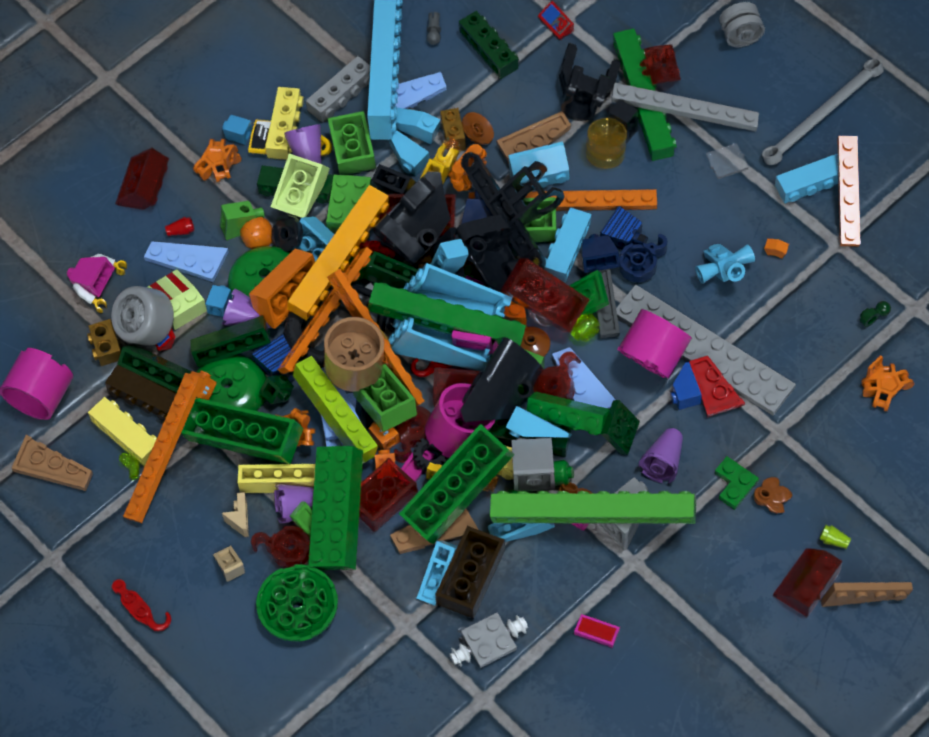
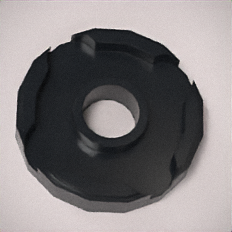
[272,215,303,252]

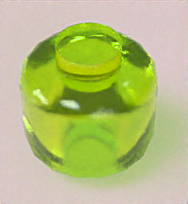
[571,313,600,342]

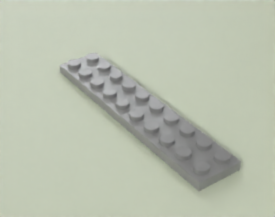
[616,285,796,416]

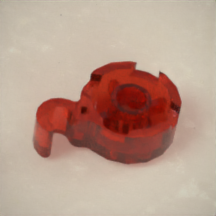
[534,351,581,400]
[394,406,431,463]
[251,526,310,568]

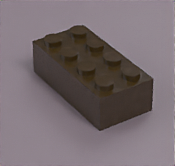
[435,526,505,619]

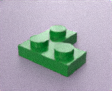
[715,456,759,510]

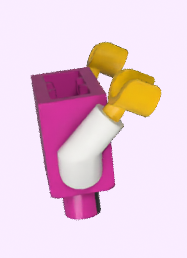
[67,254,127,313]

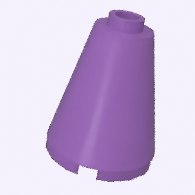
[284,124,321,164]
[222,289,272,329]
[638,428,683,483]
[274,484,314,524]

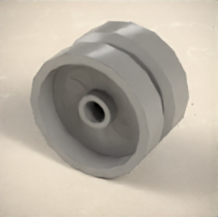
[719,2,765,47]

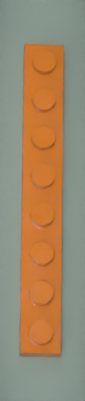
[277,247,373,374]
[327,269,424,406]
[123,373,204,523]

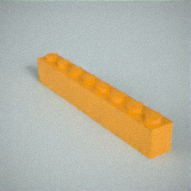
[287,185,390,321]

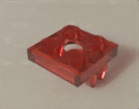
[640,44,681,85]

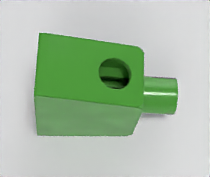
[220,201,265,240]

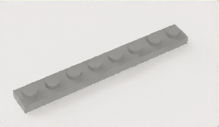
[611,83,759,131]

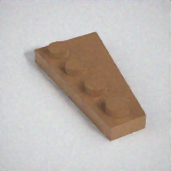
[497,111,571,163]
[390,509,479,554]

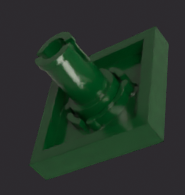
[601,400,640,455]

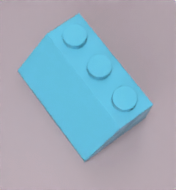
[508,141,569,189]
[290,217,334,262]

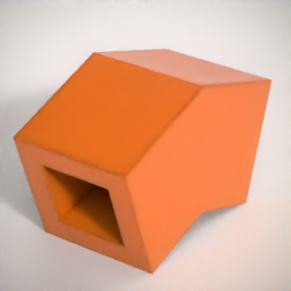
[764,239,789,259]

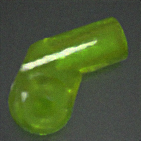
[119,453,139,480]

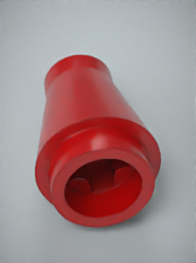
[165,216,194,237]

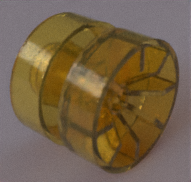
[586,118,627,169]

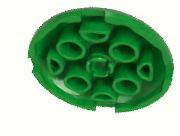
[228,246,290,297]
[196,354,266,411]
[256,564,338,642]

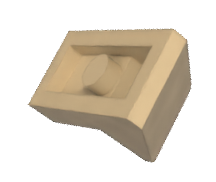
[222,492,249,537]
[213,546,245,582]

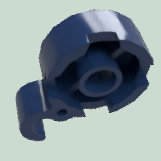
[619,234,667,283]

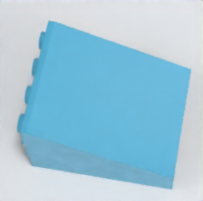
[388,263,512,371]

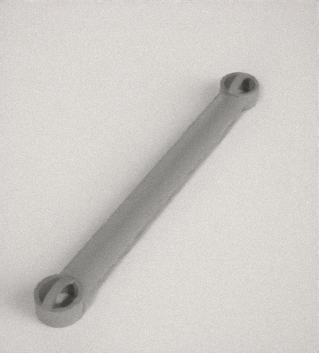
[762,58,884,165]

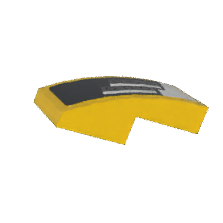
[248,120,271,154]

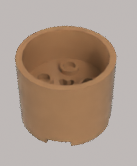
[324,317,384,392]

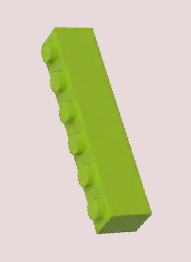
[293,356,378,464]

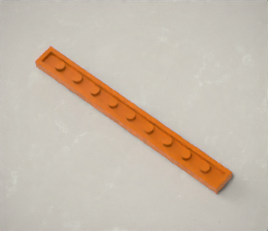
[469,189,657,211]

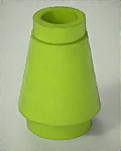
[819,525,851,549]

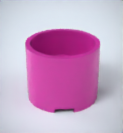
[617,309,692,379]
[0,348,74,420]
[425,383,495,458]

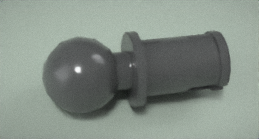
[427,12,441,45]

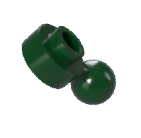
[860,301,891,327]

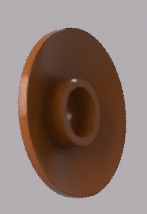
[462,112,494,145]
[521,327,550,357]

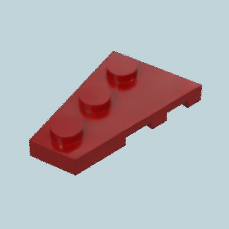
[689,355,745,417]

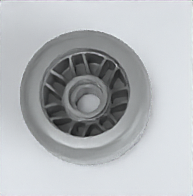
[111,286,174,346]

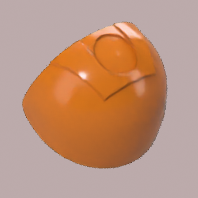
[240,217,272,249]

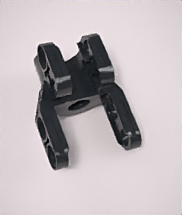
[558,42,621,121]

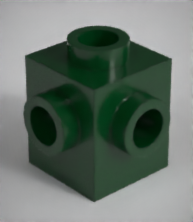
[259,375,294,404]

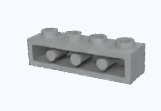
[306,56,370,123]

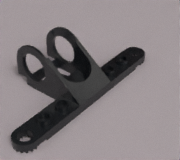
[461,152,564,273]

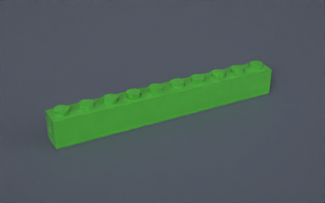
[490,491,696,524]

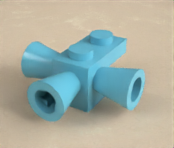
[695,244,755,284]

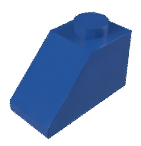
[670,362,702,410]

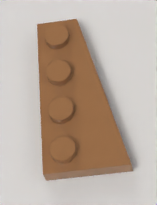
[11,435,93,491]
[821,582,913,607]

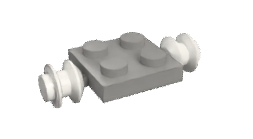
[449,613,528,668]

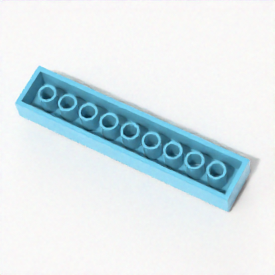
[368,0,403,140]

